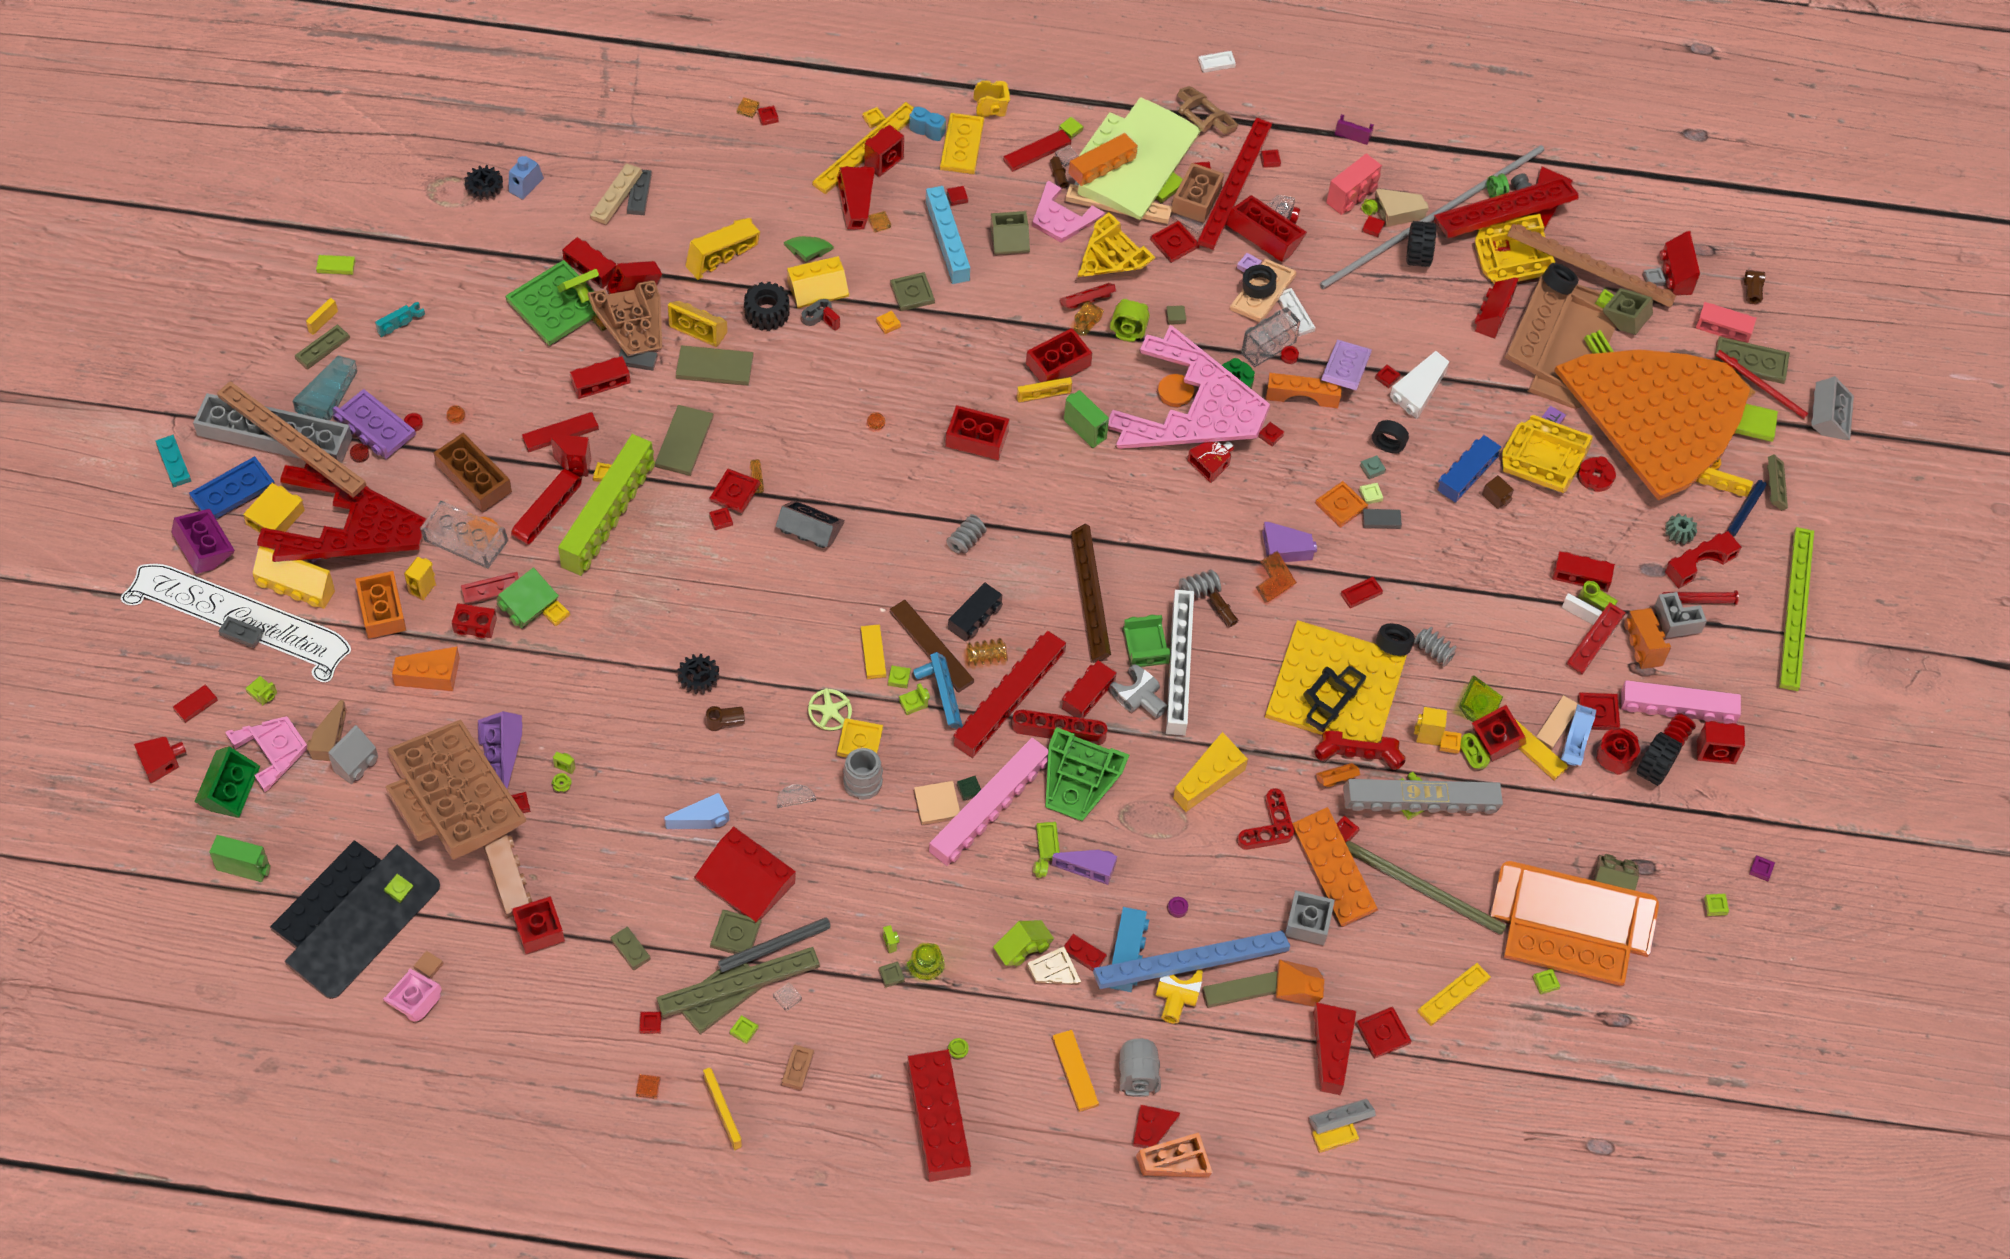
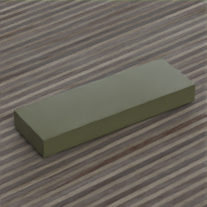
[295,324,350,370]

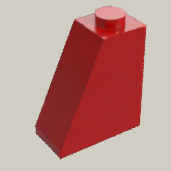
[606,261,662,294]

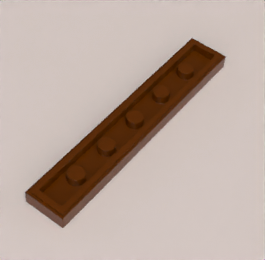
[890,600,974,692]

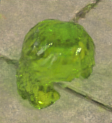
[907,942,945,981]

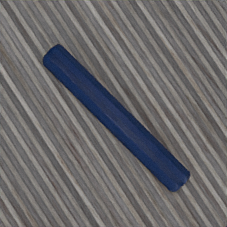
[1727,480,1767,537]

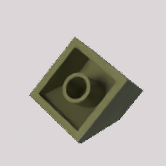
[1603,288,1653,335]

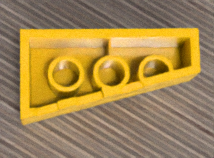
[685,218,760,280]

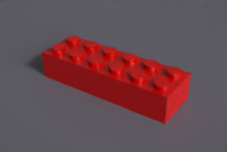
[907,1049,971,1182]

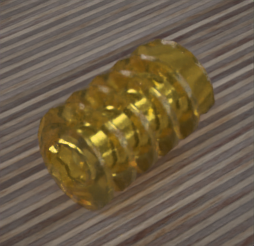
[966,638,1008,667]

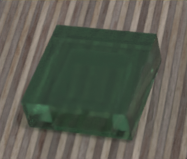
[957,776,981,801]

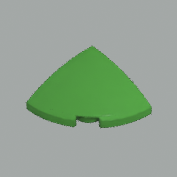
[784,236,834,262]

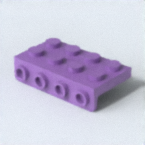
[332,389,416,459]

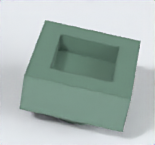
[1360,455,1386,479]

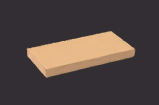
[1230,259,1296,323]

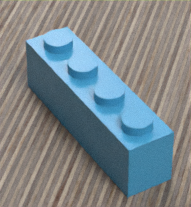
[1109,907,1149,992]

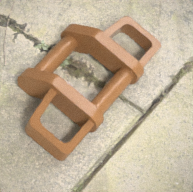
[1177,86,1238,134]

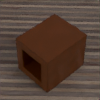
[1482,475,1514,509]

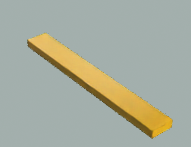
[812,102,914,195]

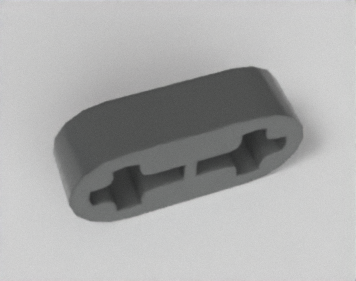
[802,299,832,326]

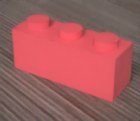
[1696,302,1756,343]

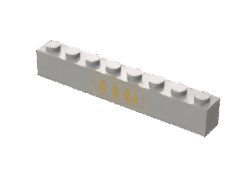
[1343,779,1503,814]

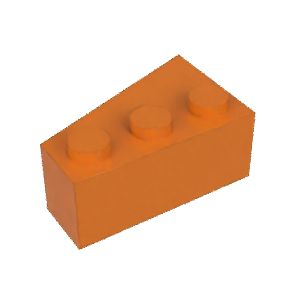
[1624,608,1671,669]
[392,646,460,691]
[1136,1132,1213,1178]

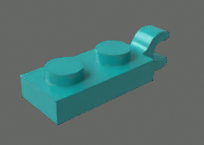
[375,302,425,337]

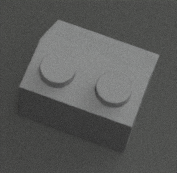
[328,725,378,785]

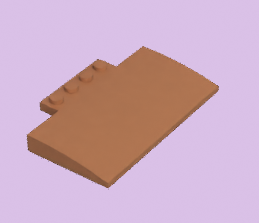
[385,720,526,860]

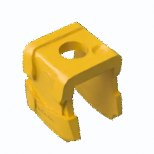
[973,80,1010,117]

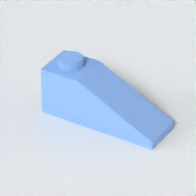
[664,793,730,829]

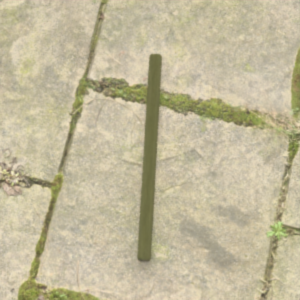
[1346,841,1506,935]

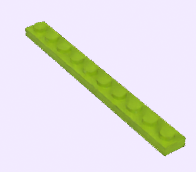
[1779,527,1814,691]

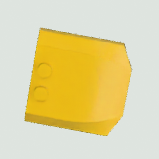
[1475,214,1555,284]
[1502,415,1593,493]

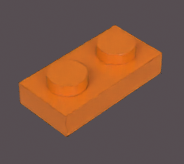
[1316,763,1360,786]

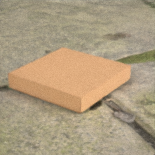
[914,781,960,825]

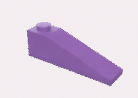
[478,711,522,788]

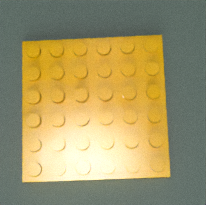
[1265,620,1407,743]

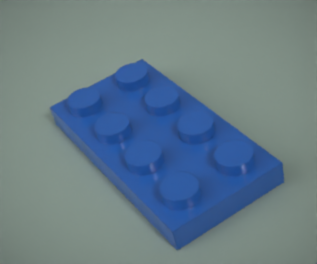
[189,456,275,519]

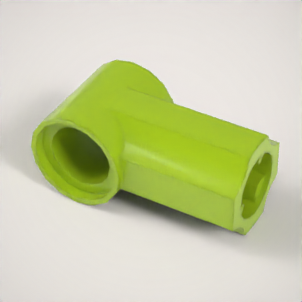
[1578,581,1618,611]

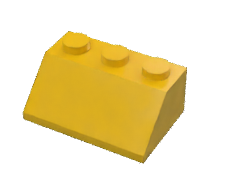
[787,256,849,309]
[668,301,728,347]

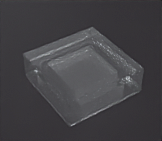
[1055,145,1079,167]

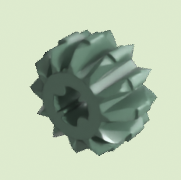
[1665,513,1697,545]

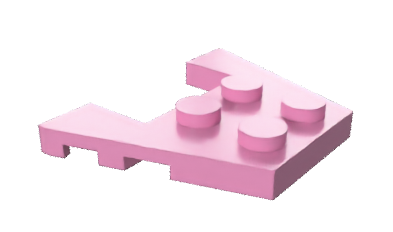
[1032,181,1105,243]
[225,716,307,792]

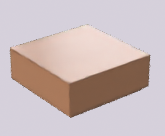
[414,950,443,979]

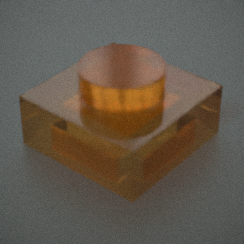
[636,1074,661,1099]

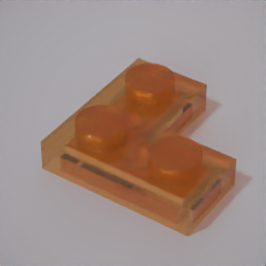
[1256,551,1297,603]

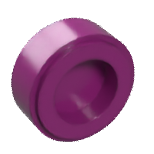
[1168,897,1188,918]

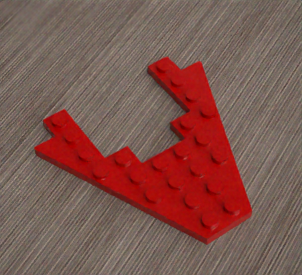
[257,463,427,562]

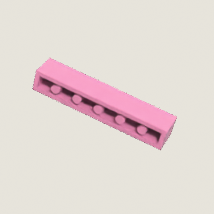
[1621,680,1741,724]

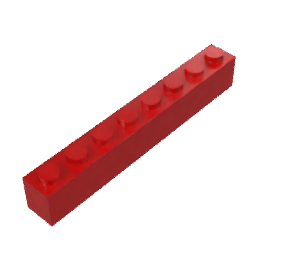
[953,631,1066,759]

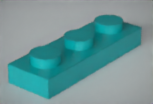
[155,435,192,488]

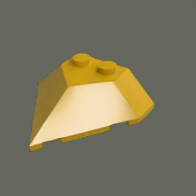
[1077,212,1155,277]

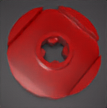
[1578,456,1616,492]

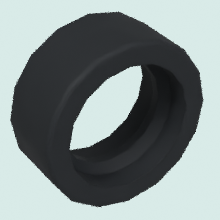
[1543,263,1579,295]
[1243,265,1276,299]
[1372,420,1409,453]
[1376,623,1415,656]

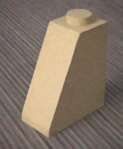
[1374,189,1429,227]

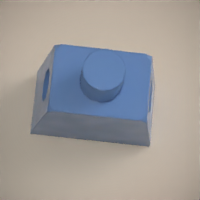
[509,156,544,200]

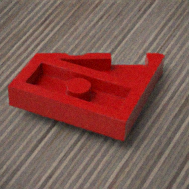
[1133,1105,1180,1149]

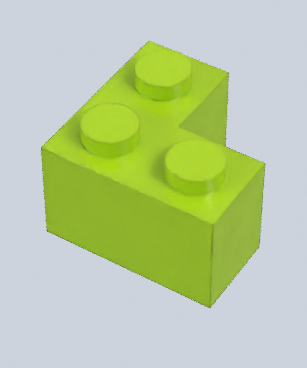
[993,920,1054,966]

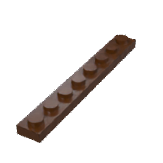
[1071,524,1111,662]

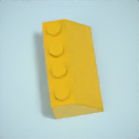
[253,546,335,609]

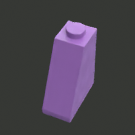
[1262,522,1317,563]

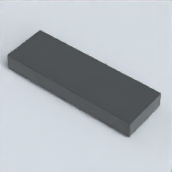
[627,169,652,216]

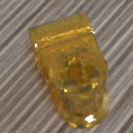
[1074,301,1104,336]

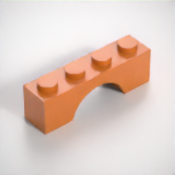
[1266,372,1342,408]

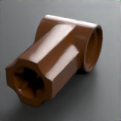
[1744,270,1765,305]
[705,706,745,731]

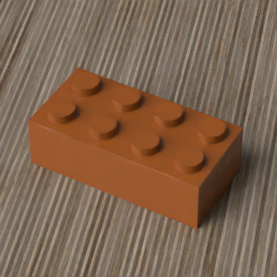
[433,432,512,512]

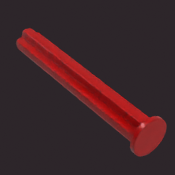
[1662,590,1739,605]

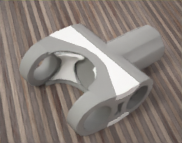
[1109,665,1168,718]

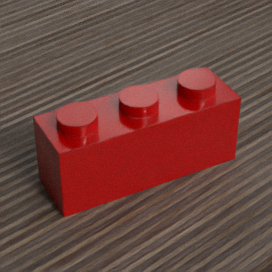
[562,237,617,289]
[570,356,631,399]
[1552,551,1615,592]
[1062,660,1117,718]

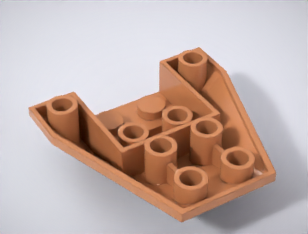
[587,281,662,356]

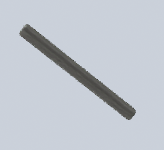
[718,917,831,972]

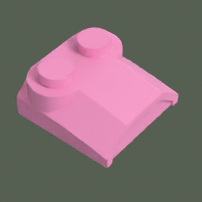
[383,969,442,1021]

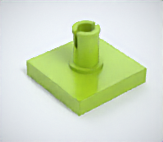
[557,269,599,303]

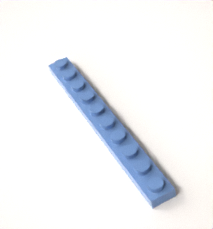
[1093,930,1290,989]

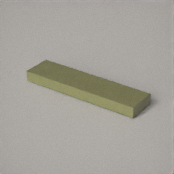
[1202,971,1278,1008]

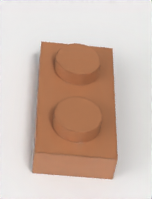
[782,1045,814,1091]

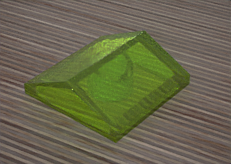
[1459,675,1503,722]

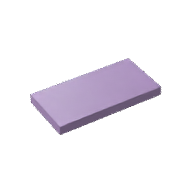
[1322,340,1372,391]

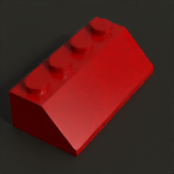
[1226,195,1307,262]

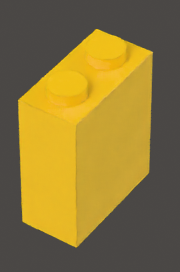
[243,483,305,533]

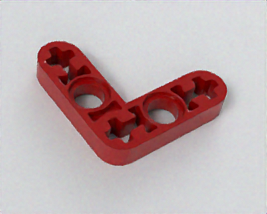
[1237,788,1294,850]

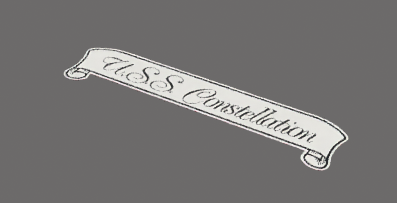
[121,564,351,682]

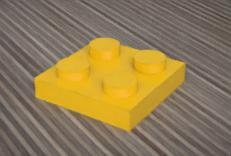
[837,718,883,758]

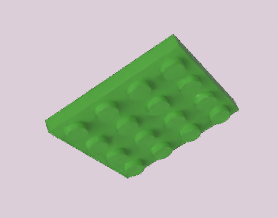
[505,260,597,346]

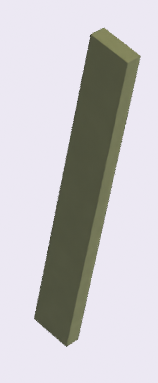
[656,947,820,1018]

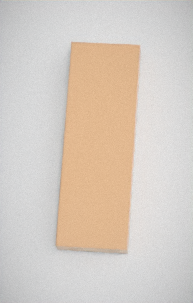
[1536,695,1580,750]

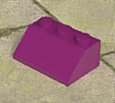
[171,509,235,574]

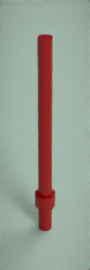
[1716,350,1809,419]

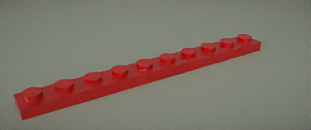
[1197,117,1272,250]

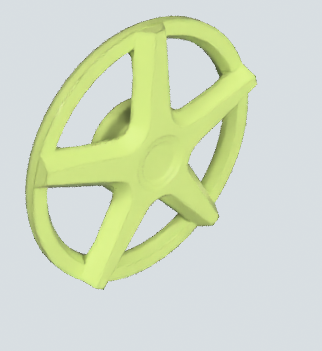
[808,688,852,731]

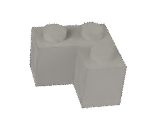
[1654,592,1707,638]

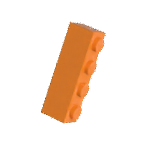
[1068,133,1138,186]

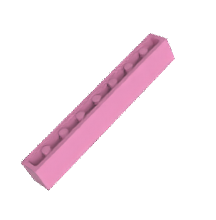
[929,738,1049,866]

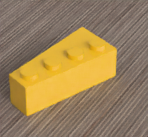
[1173,732,1248,812]

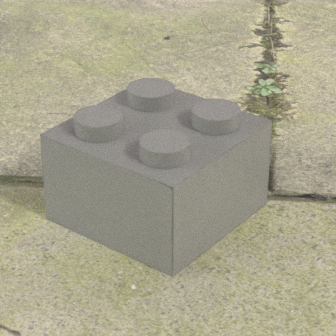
[1285,890,1335,946]

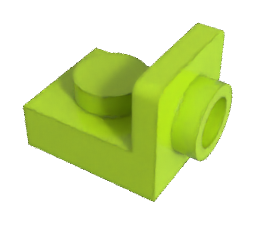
[245,676,277,706]
[899,683,930,715]

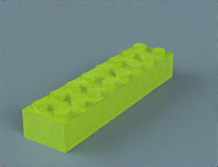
[558,434,655,576]

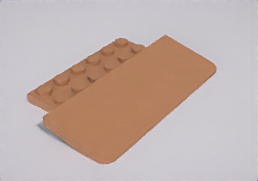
[1504,276,1616,409]

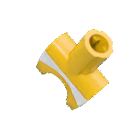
[1156,969,1203,1024]

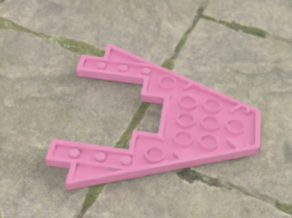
[1108,325,1270,449]

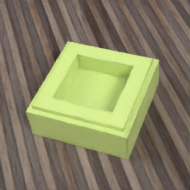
[1359,483,1383,504]

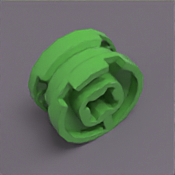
[1487,173,1509,198]

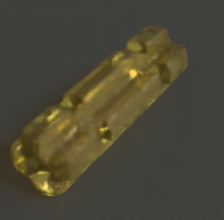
[750,459,764,493]

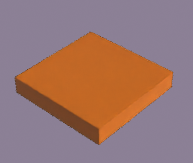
[1315,481,1368,528]

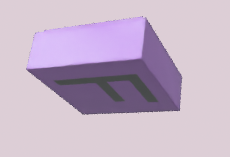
[1541,406,1566,424]

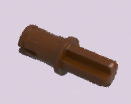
[1050,156,1069,189]
[1210,592,1239,627]

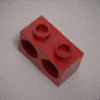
[452,603,497,638]

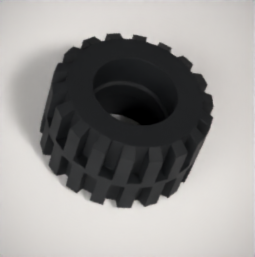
[1406,221,1436,267]
[744,282,790,331]
[1637,732,1682,786]

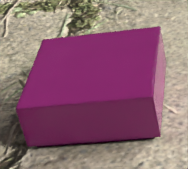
[1749,855,1775,882]

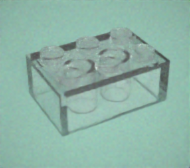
[1241,307,1301,368]

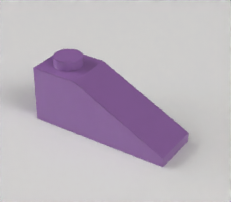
[1052,850,1117,885]

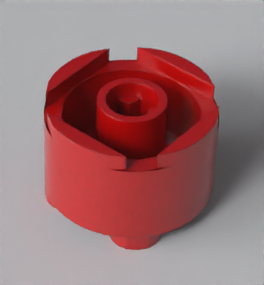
[1596,728,1640,775]

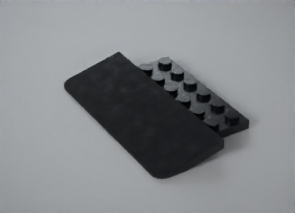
[270,840,440,999]

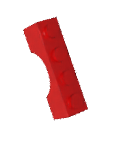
[1665,531,1742,589]

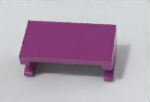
[1335,114,1374,145]

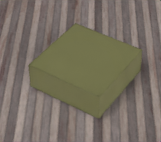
[1166,305,1186,324]
[879,961,905,988]

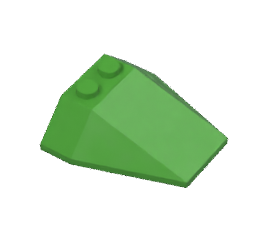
[1045,727,1130,821]

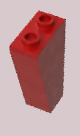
[837,166,875,229]

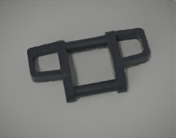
[1303,666,1366,732]

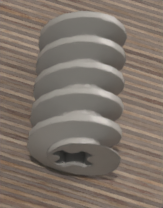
[946,514,987,554]
[1179,569,1221,598]
[1414,627,1457,667]

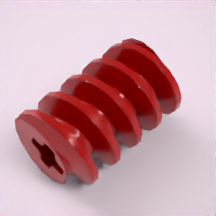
[1663,713,1696,747]

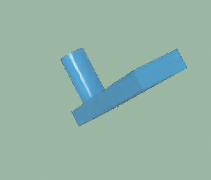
[913,652,963,730]

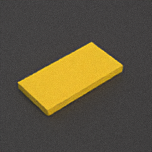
[940,113,984,174]

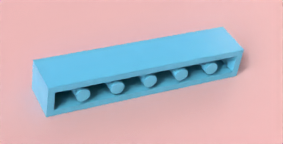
[926,186,970,284]

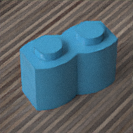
[909,107,946,141]

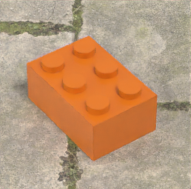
[355,571,407,639]

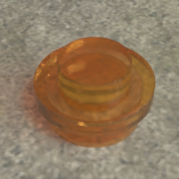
[446,405,465,423]
[867,412,885,430]

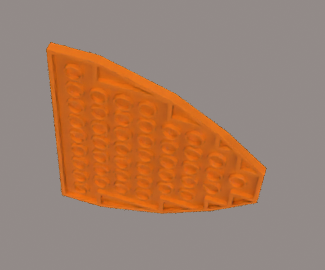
[1554,349,1750,501]

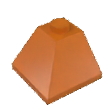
[1276,959,1324,1007]

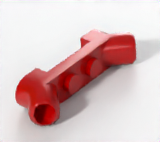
[1314,730,1406,770]

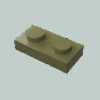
[610,926,651,971]

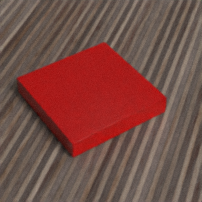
[1150,220,1200,263]
[709,469,761,513]
[1578,692,1621,730]
[1356,1006,1412,1059]

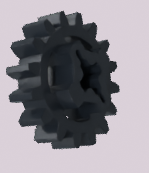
[464,165,503,200]
[677,653,720,694]

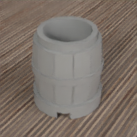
[843,748,883,800]
[1119,1038,1161,1097]

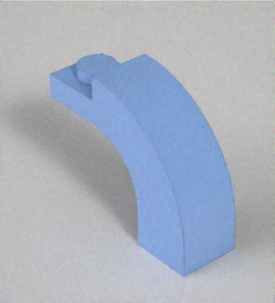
[1561,704,1596,766]

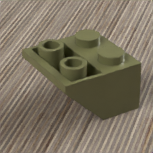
[990,211,1030,255]
[1593,854,1639,890]

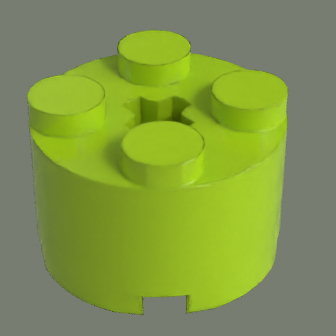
[1110,299,1150,342]

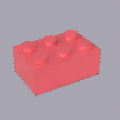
[1326,153,1382,215]

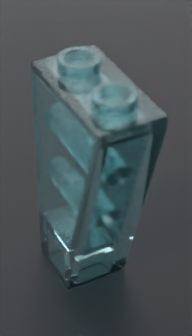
[293,355,358,421]

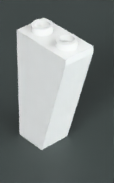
[1390,351,1449,419]

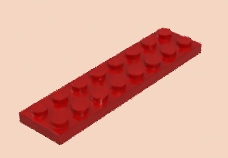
[1434,176,1579,238]

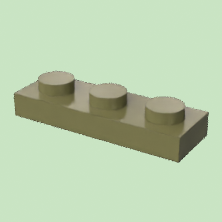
[1767,455,1788,511]

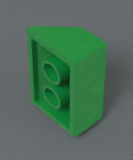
[194,746,260,818]

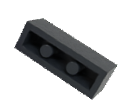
[948,582,1003,642]

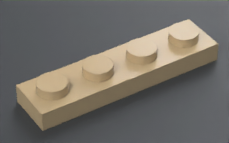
[590,163,643,224]

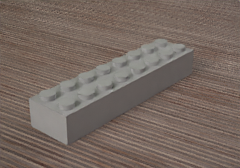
[193,393,352,463]

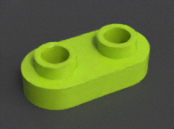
[1460,733,1490,769]

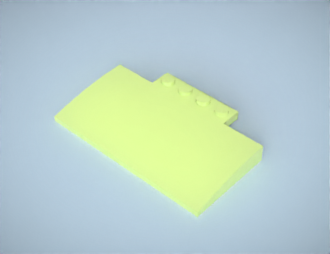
[1078,97,1201,220]

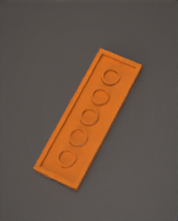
[1292,807,1378,927]

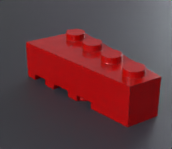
[1313,1002,1357,1095]

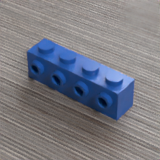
[1438,435,1502,503]

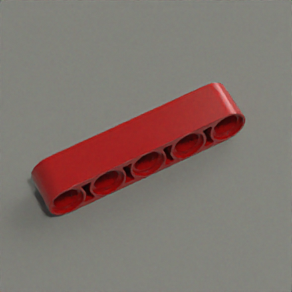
[511,469,582,545]
[1012,709,1108,745]

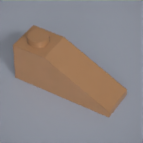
[307,700,347,761]

